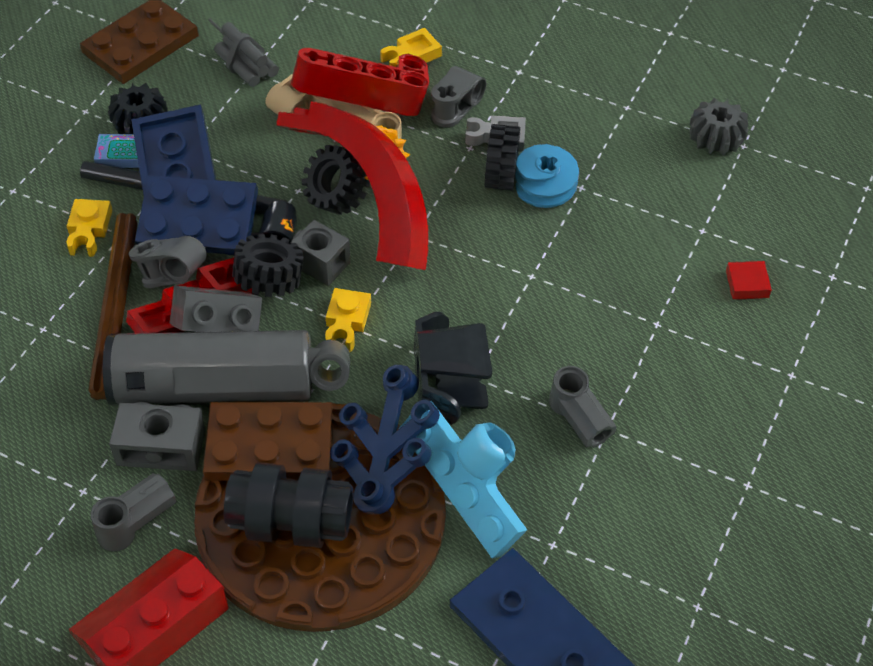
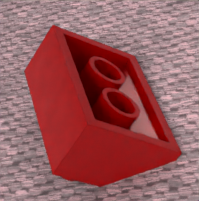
[68,548,229,666]

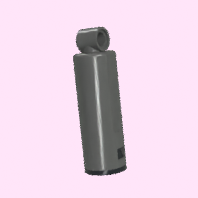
[103,330,351,406]

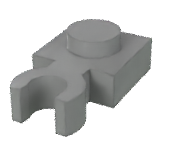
[465,115,526,152]

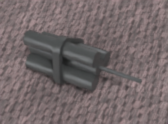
[208,18,279,87]

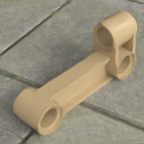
[266,74,402,139]

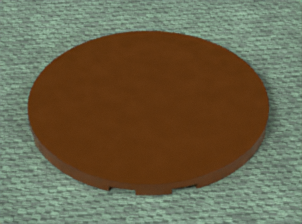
[194,403,446,632]

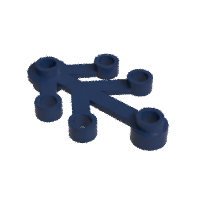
[330,365,440,515]

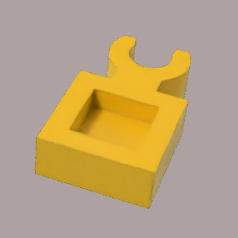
[380,27,442,67]
[66,199,113,257]
[325,288,371,352]

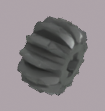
[689,98,749,156]

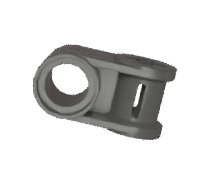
[431,66,487,128]
[129,236,207,288]

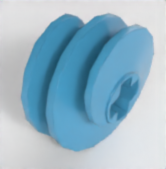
[515,144,579,208]

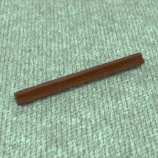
[88,213,137,400]

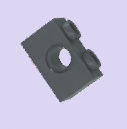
[170,285,262,332]
[109,402,205,471]

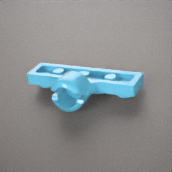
[399,401,527,559]

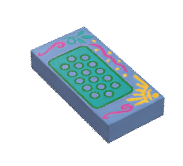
[94,134,139,168]

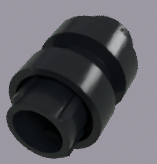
[224,462,353,548]

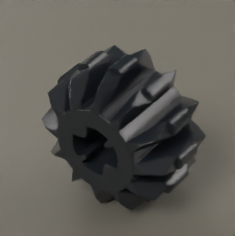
[108,83,168,134]

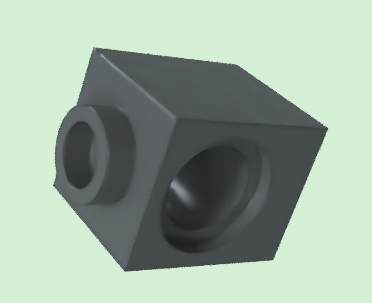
[291,220,351,286]

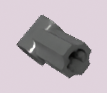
[549,365,617,448]
[91,473,176,552]

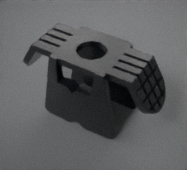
[414,312,492,425]

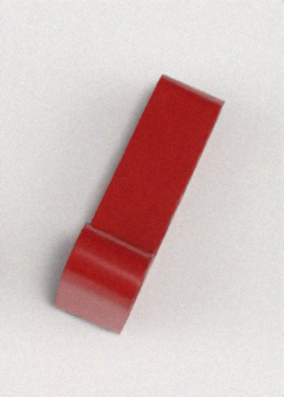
[291,48,429,116]

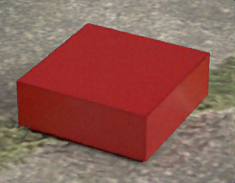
[726,261,772,299]

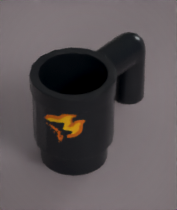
[251,201,297,244]

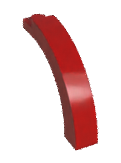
[276,101,428,270]

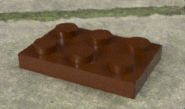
[80,0,199,84]
[203,402,333,481]

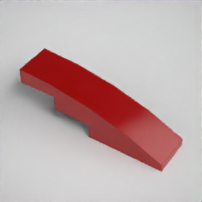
[126,258,252,333]

